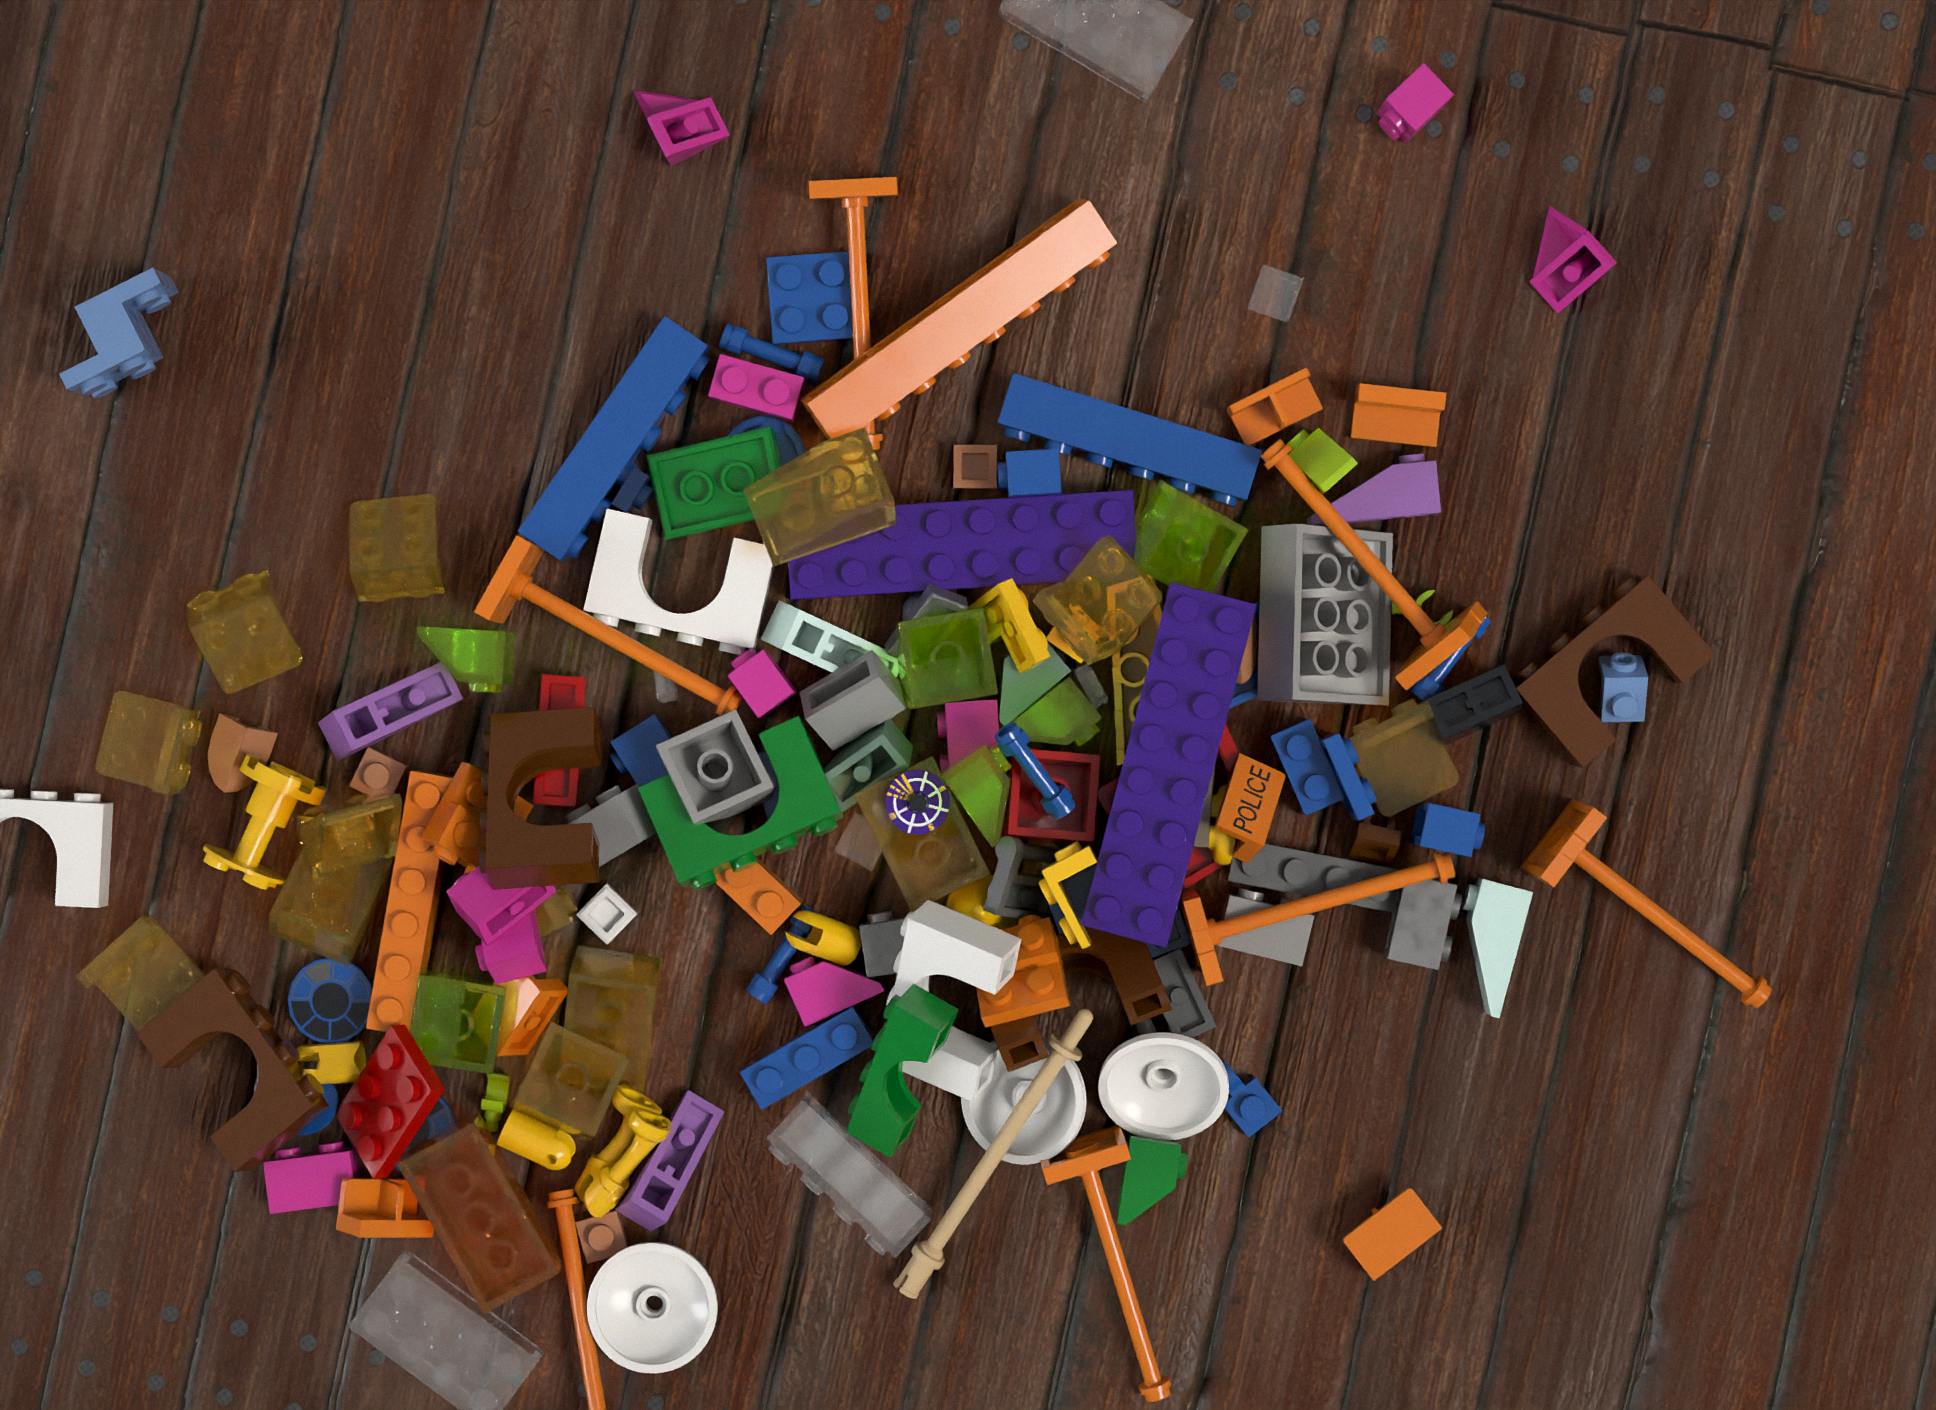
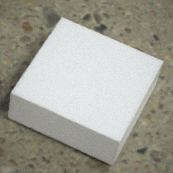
[576,883,638,945]

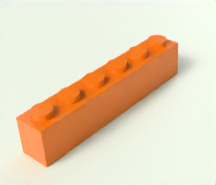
[366,770,454,1034]

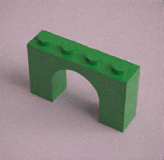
[638,716,844,891]

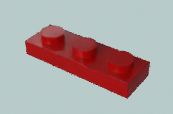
[533,674,587,807]

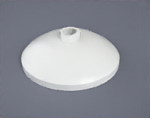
[1098,1032,1229,1140]
[961,1037,1086,1165]
[587,1242,718,1373]

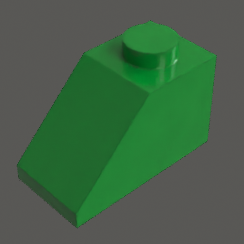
[1115,1133,1188,1225]

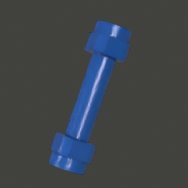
[719,323,825,383]
[1409,617,1491,703]
[994,722,1076,819]
[745,903,819,1004]

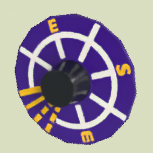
[885,770,950,835]

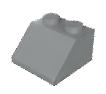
[656,709,774,825]

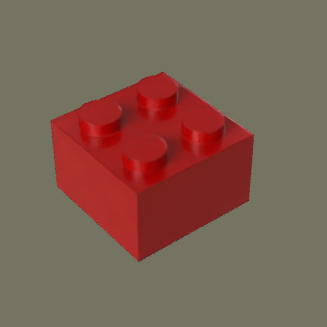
[1001,749,1101,845]

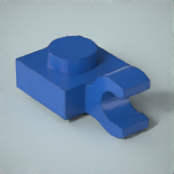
[1222,1060,1282,1138]

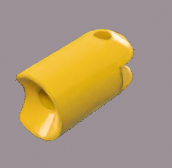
[785,910,861,966]
[296,1041,366,1085]
[496,1109,576,1171]

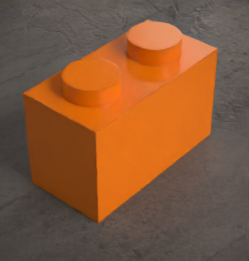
[715,857,803,935]

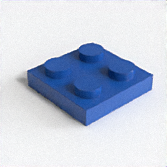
[766,251,853,345]
[1319,733,1377,821]

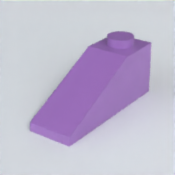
[1307,454,1441,526]
[318,661,463,761]
[615,1090,724,1231]

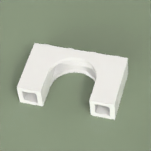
[584,509,778,655]
[0,789,113,908]
[884,900,1021,1102]

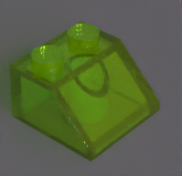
[1134,479,1248,593]
[897,608,998,710]
[417,626,516,693]
[1012,677,1102,746]
[941,742,1012,848]
[410,970,507,1074]

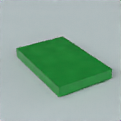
[646,427,792,540]

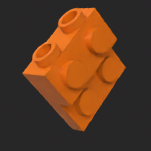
[420,762,533,874]
[976,915,1070,1028]

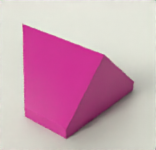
[633,90,730,166]
[1529,206,1617,313]

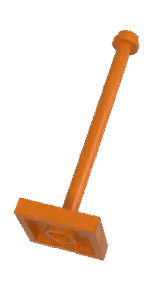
[809,177,899,451]
[1261,439,1488,690]
[474,535,743,716]
[1520,799,1772,1008]
[1179,851,1455,986]
[1040,1125,1171,1402]
[546,1189,606,1410]

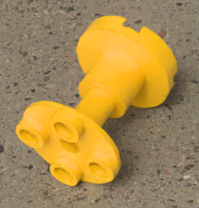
[203,754,327,890]

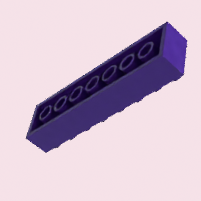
[785,490,1139,601]
[1081,582,1256,948]

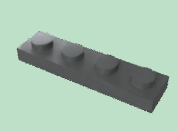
[1224,839,1399,913]

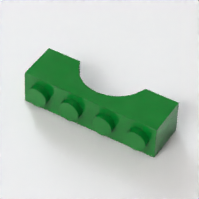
[846,984,959,1158]

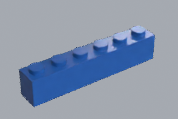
[517,316,712,562]
[997,373,1262,507]

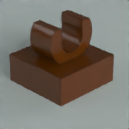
[1349,815,1402,866]

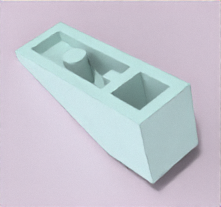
[761,600,904,677]
[1462,877,1533,1018]

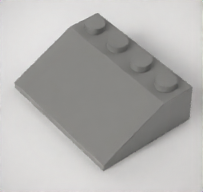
[1257,524,1393,706]

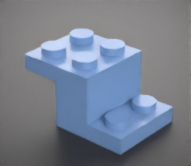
[59,268,179,399]

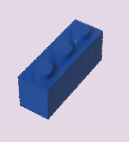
[740,1005,875,1110]

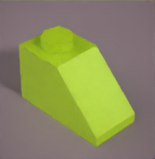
[1287,428,1358,494]

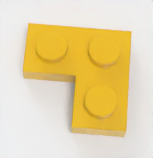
[967,578,1051,674]

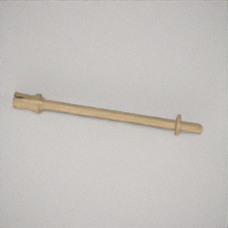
[893,1009,1093,1299]

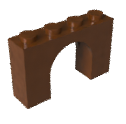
[1514,576,1716,768]
[479,707,602,890]
[990,926,1172,1072]
[137,968,329,1172]

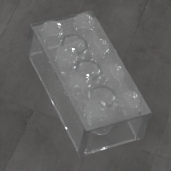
[999,0,1194,104]
[767,1091,932,1258]
[347,1250,545,1410]

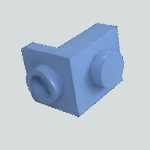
[1598,652,1648,722]

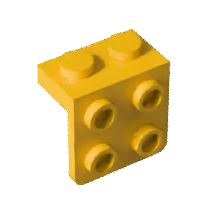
[1038,841,1098,949]

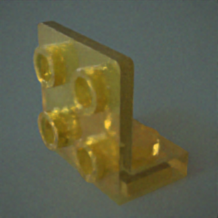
[76,915,206,1032]

